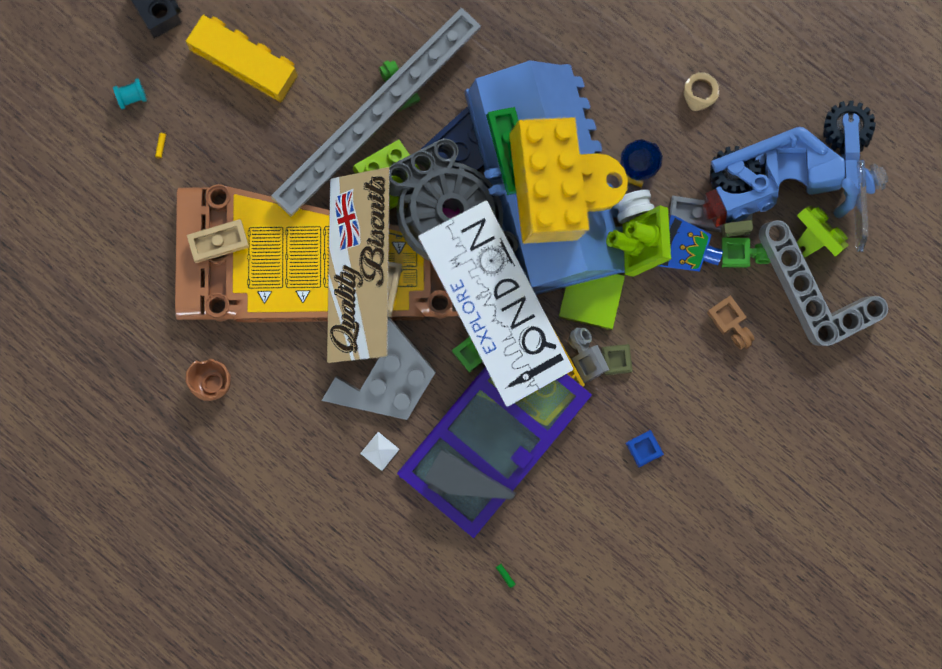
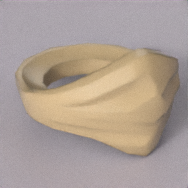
[683,73,719,111]

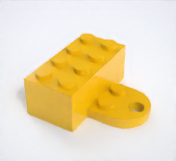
[509,117,628,244]

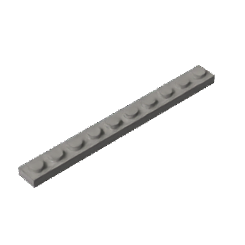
[271,7,481,217]

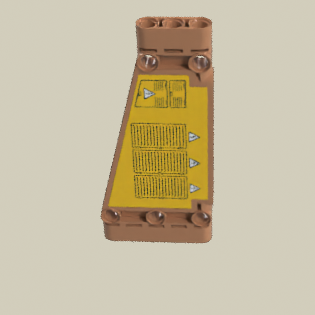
[175,184,459,323]

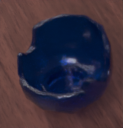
[620,139,663,181]

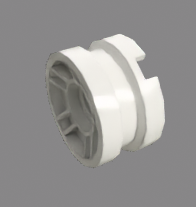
[614,190,655,224]

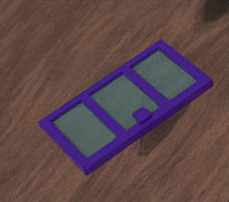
[397,366,592,538]

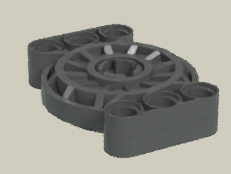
[389,138,518,261]

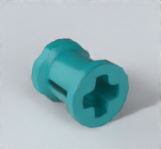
[113,78,147,110]

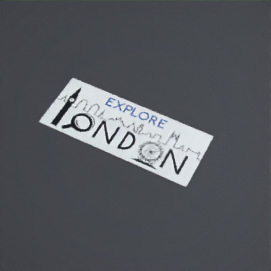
[419,201,573,407]

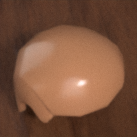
[185,358,231,401]

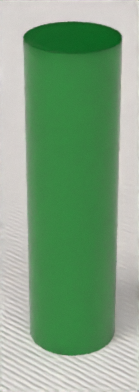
[495,564,516,588]

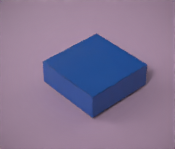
[625,430,664,468]

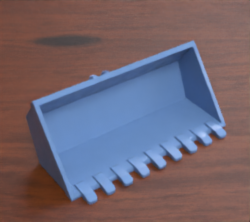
[464,61,625,295]

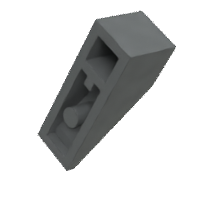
[424,449,517,499]

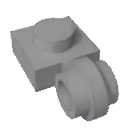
[568,328,610,383]

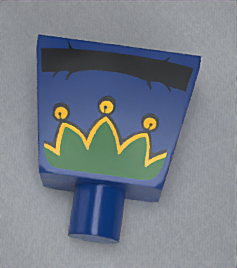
[658,214,723,272]

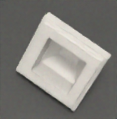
[360,432,400,471]

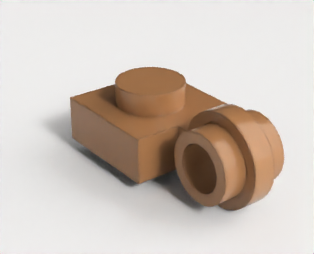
[707,295,755,350]

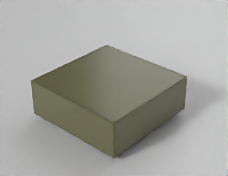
[721,220,753,238]
[601,344,633,376]

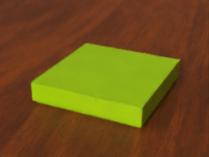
[558,274,625,330]

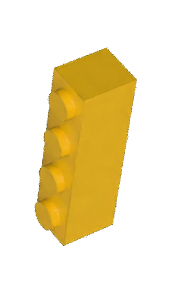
[186,15,298,103]

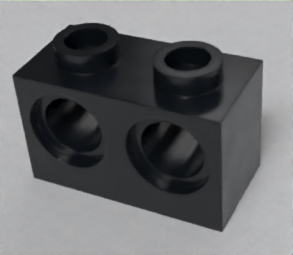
[131,0,182,39]

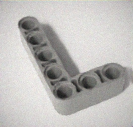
[759,220,888,346]

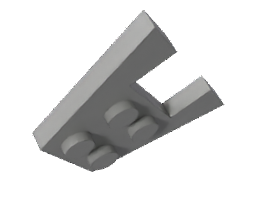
[321,317,436,420]

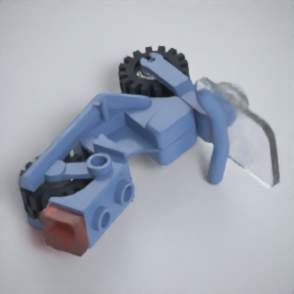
[702,100,888,252]

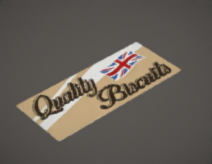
[327,167,389,363]

